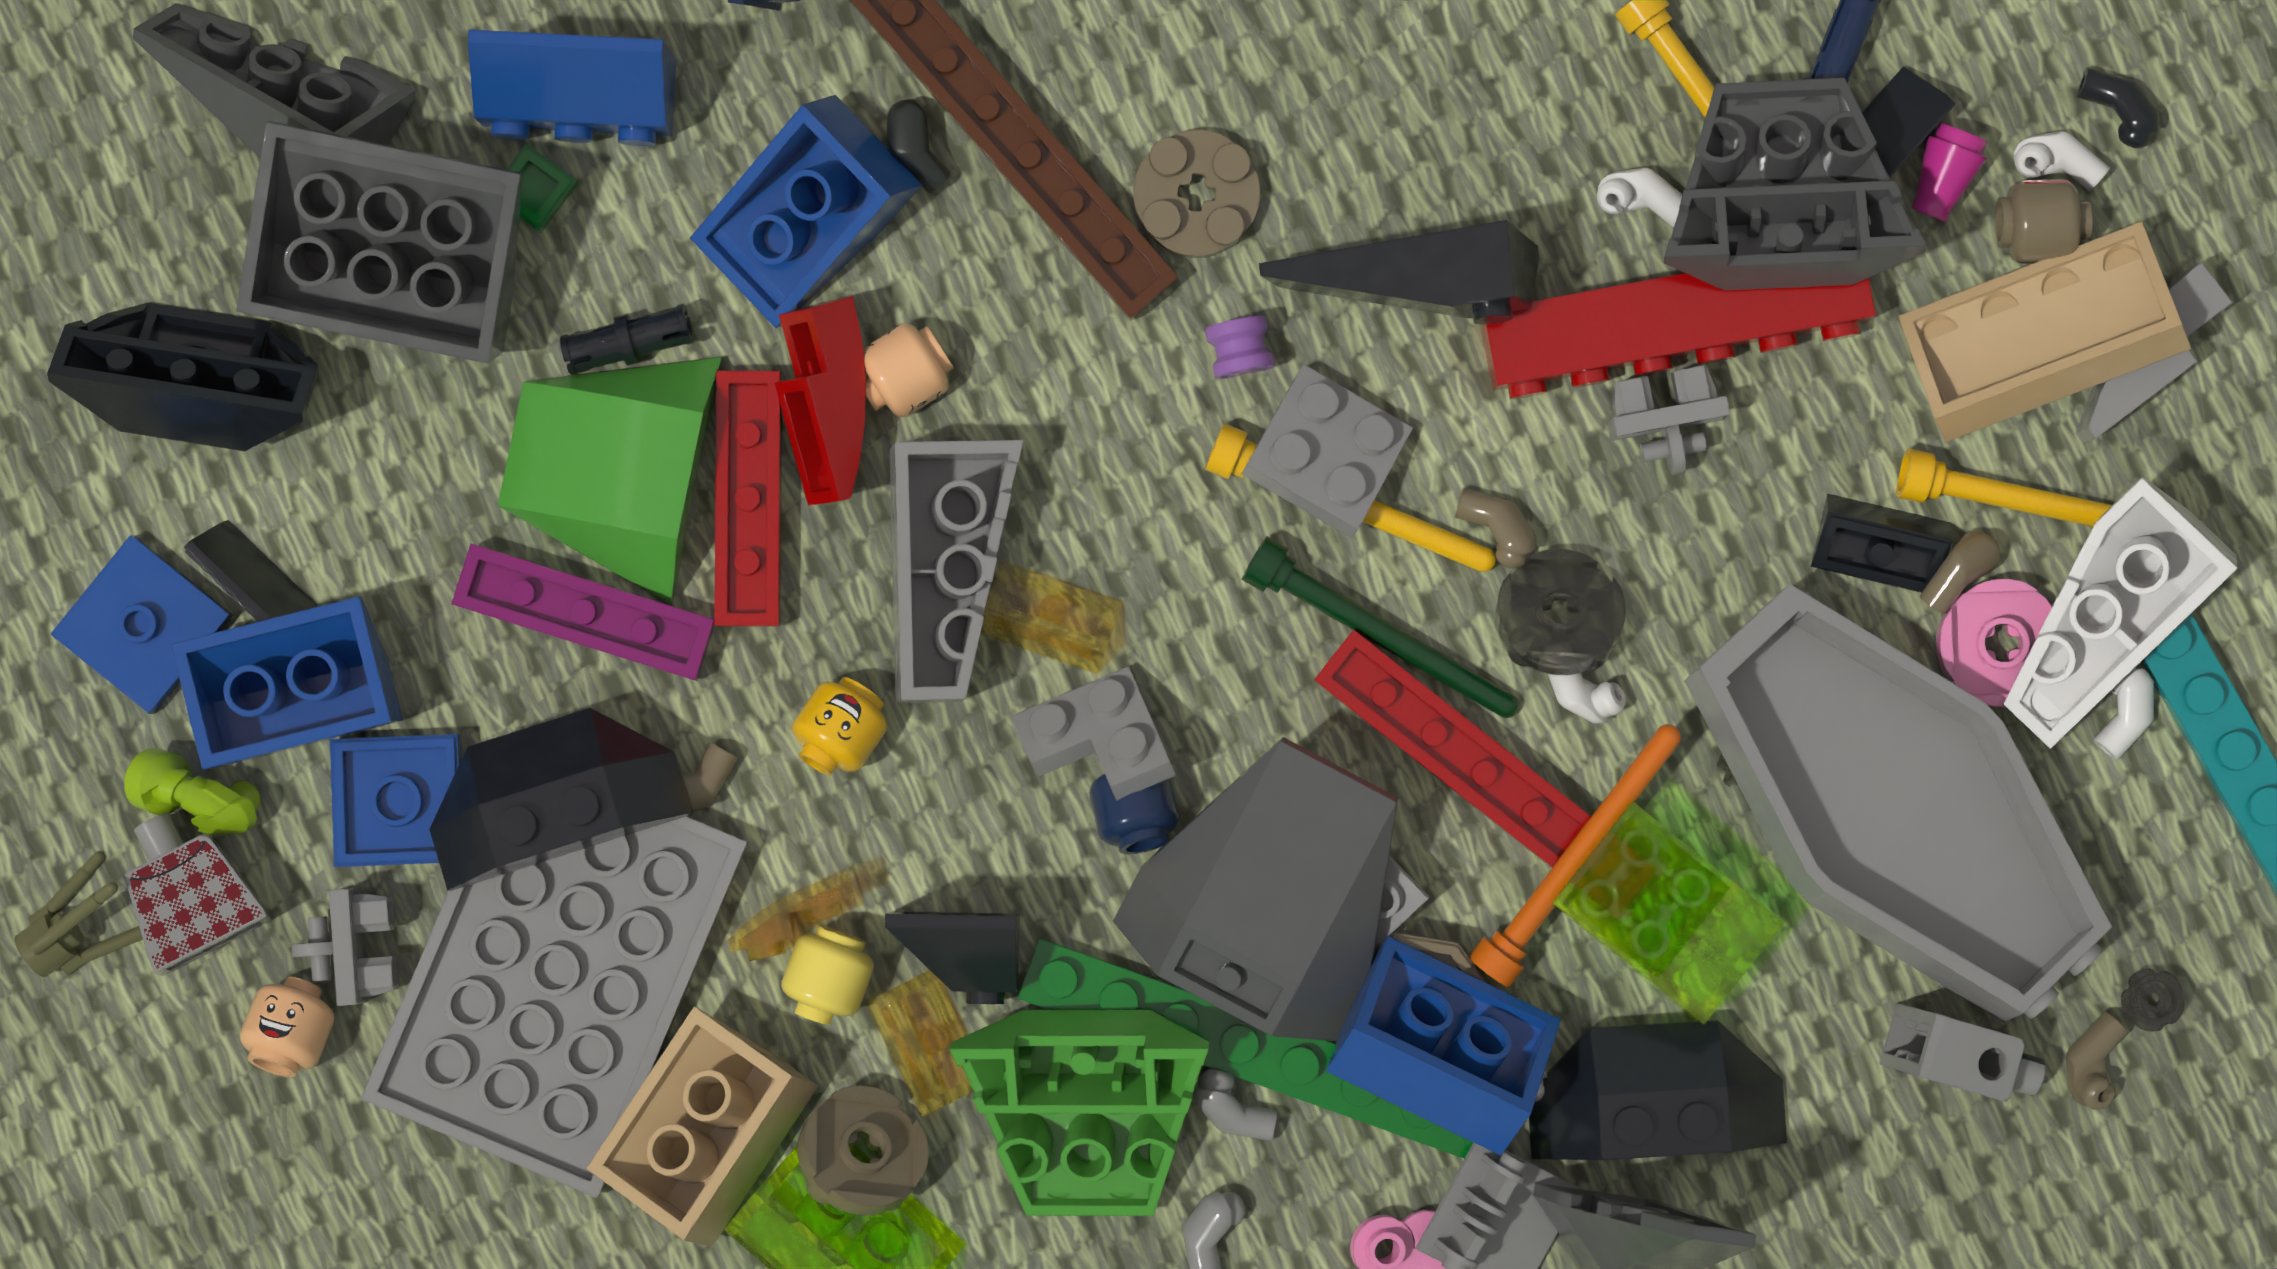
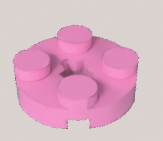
[1936,579,2053,707]

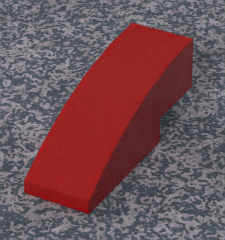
[774,296,866,506]

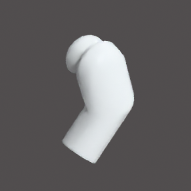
[2093,667,2154,761]

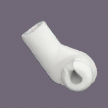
[2014,131,2110,191]
[1597,167,1683,228]
[1541,643,1626,724]

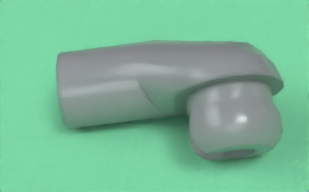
[1194,1069,1278,1142]
[1183,1191,1245,1269]

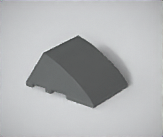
[1663,78,1927,290]

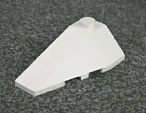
[2004,476,2238,749]

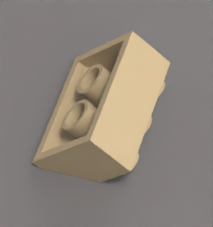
[586,1007,818,1247]

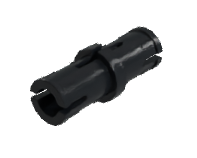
[560,304,694,375]

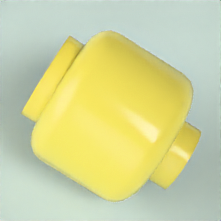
[781,925,875,1025]

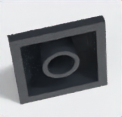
[885,911,1020,1005]

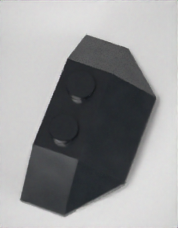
[47,303,319,451]
[429,708,694,891]
[1528,1020,1787,1160]

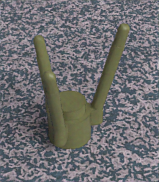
[14,851,143,977]

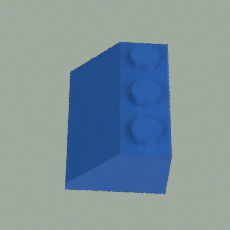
[468,29,676,146]
[171,596,404,770]
[1326,935,1561,1155]

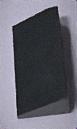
[1862,66,1956,178]
[1811,494,1953,593]
[184,520,317,622]

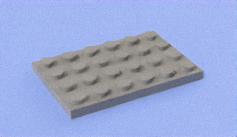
[361,816,749,1198]

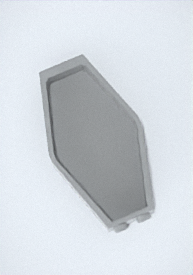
[1684,584,2112,1022]

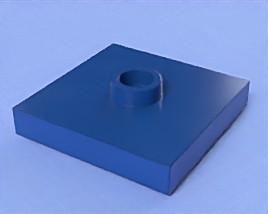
[51,535,233,714]
[330,734,462,867]

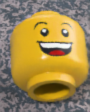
[792,677,888,776]

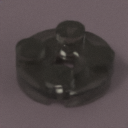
[1495,549,1626,675]

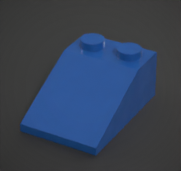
[690,95,922,328]

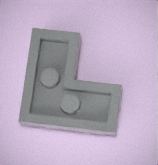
[1012,666,1176,801]

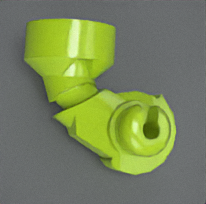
[124,748,261,834]

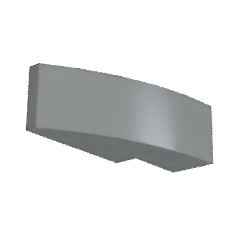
[2076,262,2233,444]

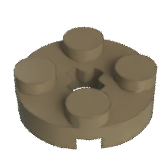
[1133,129,1260,258]
[798,1085,929,1216]

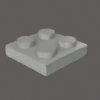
[1241,364,1413,538]

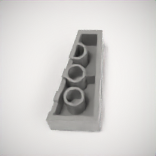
[889,440,1024,703]

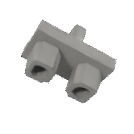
[1607,365,1730,476]
[291,888,399,1006]

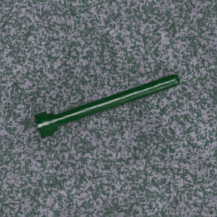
[1241,536,1519,718]

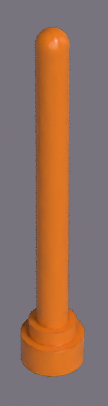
[1468,724,1681,988]

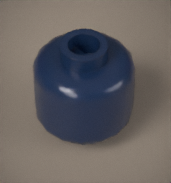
[1089,774,1180,855]

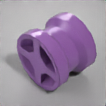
[1204,315,1276,380]

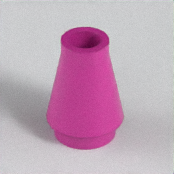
[1911,123,1988,222]

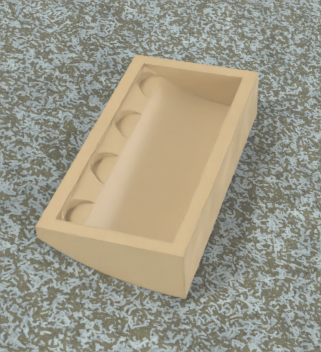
[1898,221,2191,442]

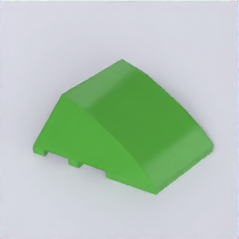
[498,357,723,605]
[949,1010,1210,1216]

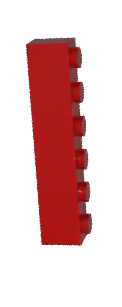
[1480,273,1876,399]

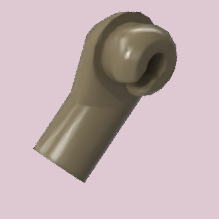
[1455,487,1536,568]
[1920,530,2000,614]
[683,743,739,811]
[2065,1011,2128,1110]

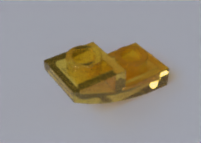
[728,874,855,961]

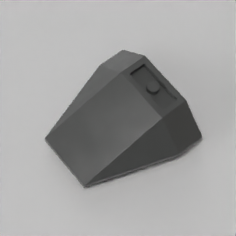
[1113,737,1398,1041]

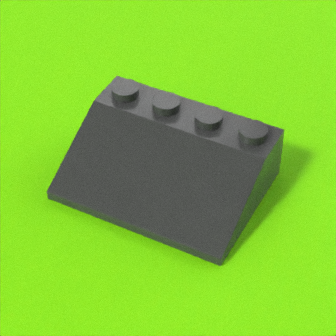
[236,121,523,364]

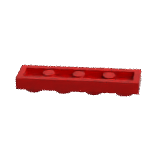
[714,371,782,627]

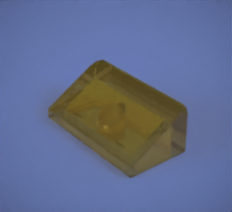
[980,562,1123,674]
[865,970,973,1116]

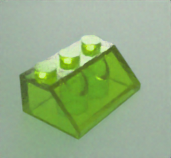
[723,1145,966,1269]

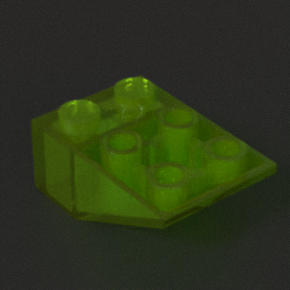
[1552,802,1784,1024]

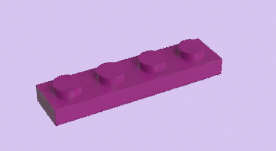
[451,543,715,681]

